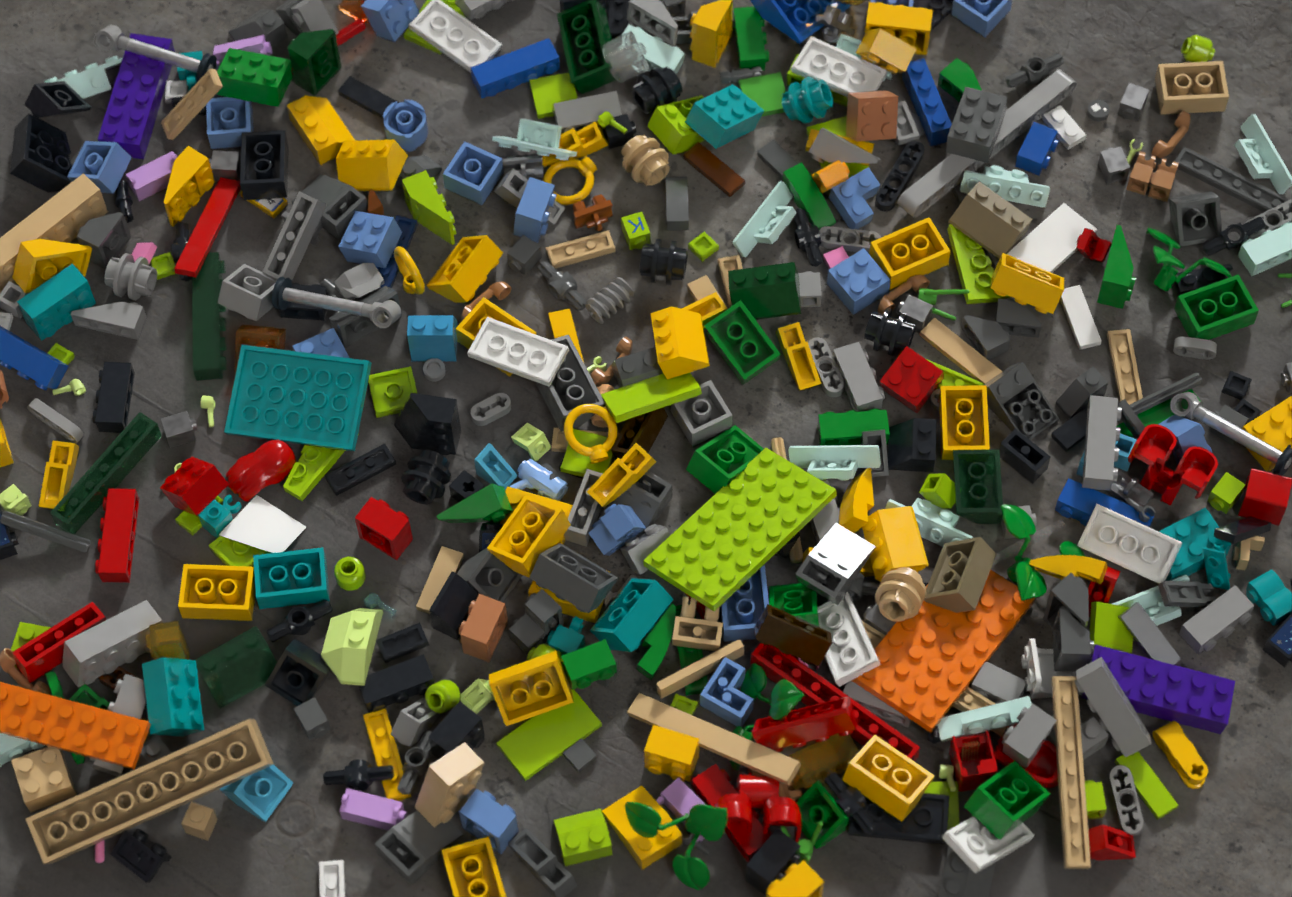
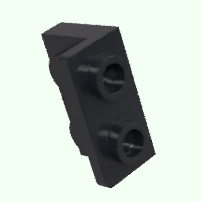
[110,828,172,883]

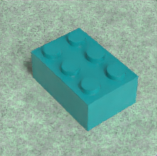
[685,84,764,149]
[17,264,96,341]
[1158,507,1231,581]
[253,547,330,609]
[590,578,674,652]
[142,657,204,737]

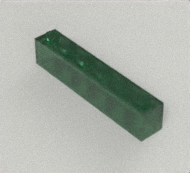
[192,252,227,381]
[50,412,162,534]

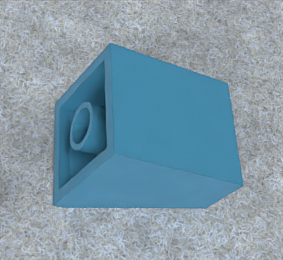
[407,315,458,362]

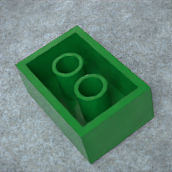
[217,48,292,107]
[1174,274,1259,340]
[704,300,781,385]
[964,761,1050,840]

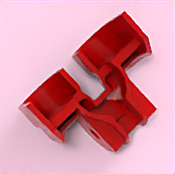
[1128,424,1218,506]
[715,773,801,843]

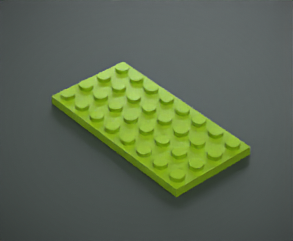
[643,448,837,612]

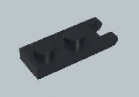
[1175,264,1233,295]

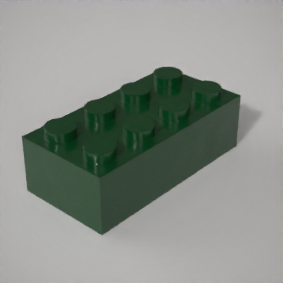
[557,0,620,94]

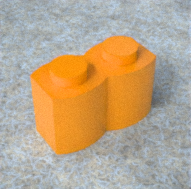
[811,160,850,193]

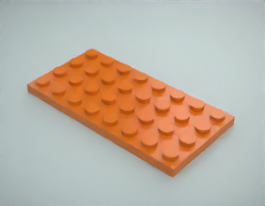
[851,570,1035,733]

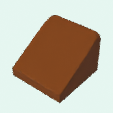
[368,190,384,216]

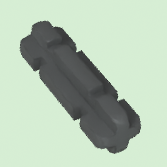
[720,67,762,84]

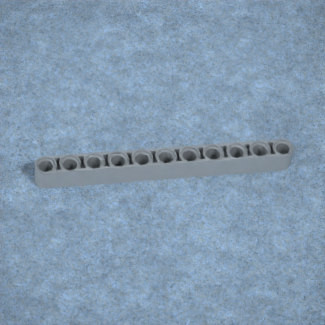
[897,69,1077,218]

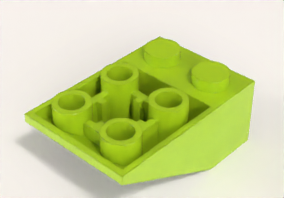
[647,95,705,155]
[402,170,457,245]

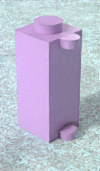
[213,35,272,69]
[126,151,177,201]
[656,777,706,843]
[339,788,407,830]

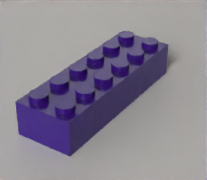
[98,33,175,159]
[1081,644,1235,734]

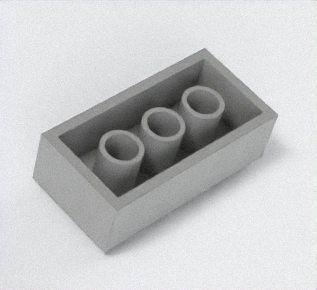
[63,600,162,687]

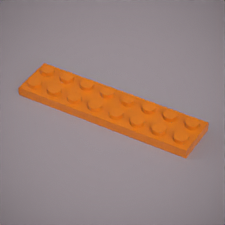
[0,682,151,769]

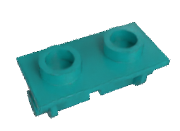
[1203,541,1231,590]

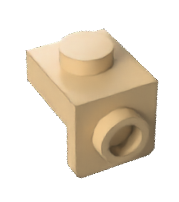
[1233,535,1265,570]

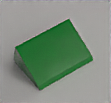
[796,780,848,849]

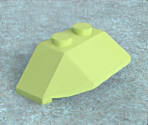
[321,608,383,686]

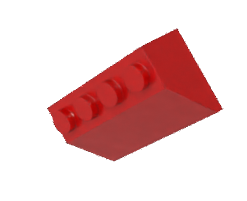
[752,696,857,753]

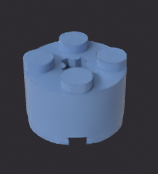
[383,100,428,152]

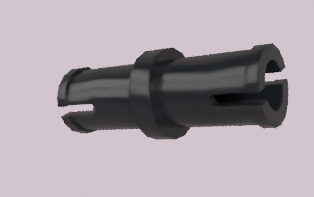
[115,180,134,223]

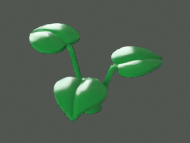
[1146,228,1232,292]
[1000,504,1086,601]
[729,663,804,771]
[625,802,727,890]

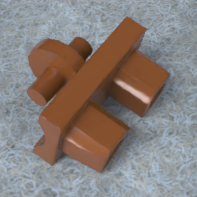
[573,194,613,232]

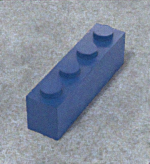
[471,38,560,99]
[902,58,952,147]
[0,326,69,390]
[1055,478,1154,527]

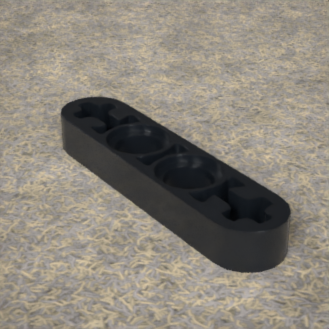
[875,141,925,212]

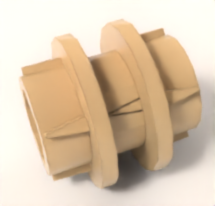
[622,135,670,186]
[875,567,927,622]

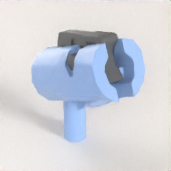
[509,459,568,501]

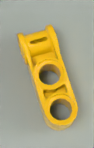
[1153,720,1208,789]

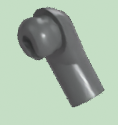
[320,278,342,298]

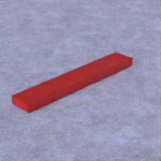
[174,177,241,278]

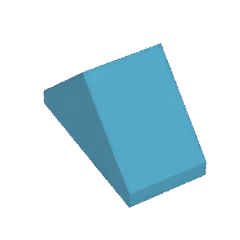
[474,443,518,490]

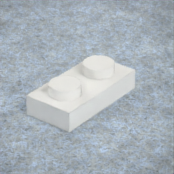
[1042,105,1086,150]

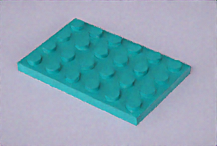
[224,345,372,451]

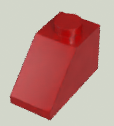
[1088,566,1121,617]
[1088,824,1136,860]

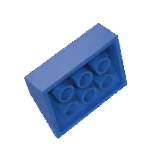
[750,0,852,44]

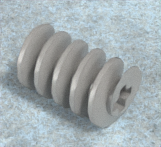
[585,277,634,324]

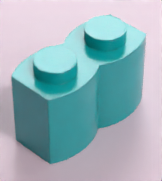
[1246,569,1292,626]

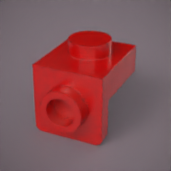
[1076,228,1112,262]

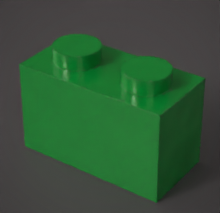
[561,639,617,690]

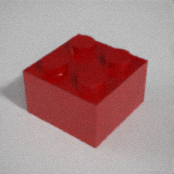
[880,346,944,414]
[160,456,229,516]
[355,497,413,561]

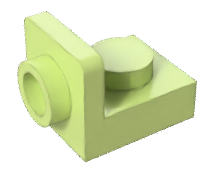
[511,423,551,461]
[0,484,32,516]
[460,678,496,714]

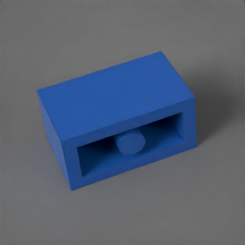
[1015,122,1059,176]

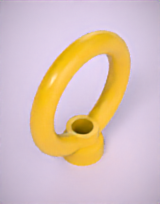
[543,156,597,205]
[394,246,425,295]
[564,404,617,464]

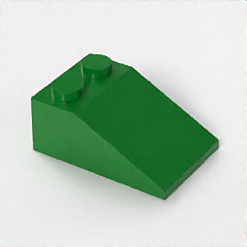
[1097,225,1136,309]
[686,425,764,494]
[769,583,819,627]

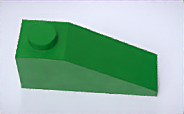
[938,58,982,102]
[436,483,513,523]

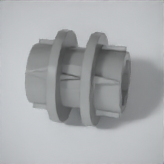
[104,253,157,301]

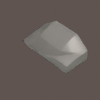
[893,101,925,145]
[335,263,385,300]

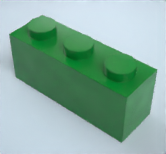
[733,6,769,71]
[818,409,890,446]

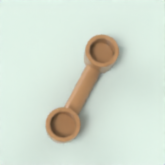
[1151,110,1190,159]
[877,275,930,314]
[461,281,512,322]
[590,337,633,387]
[0,648,52,695]

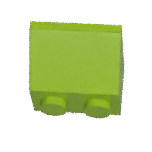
[554,809,612,866]

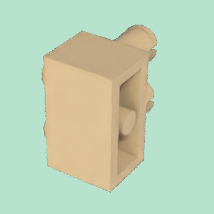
[672,596,723,651]

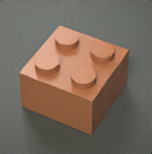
[846,91,898,141]
[458,594,508,662]

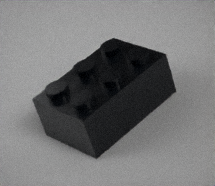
[240,130,289,200]

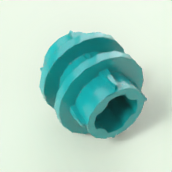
[782,77,833,124]

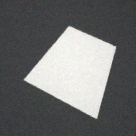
[219,495,306,553]

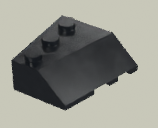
[10,113,73,192]
[394,393,461,455]

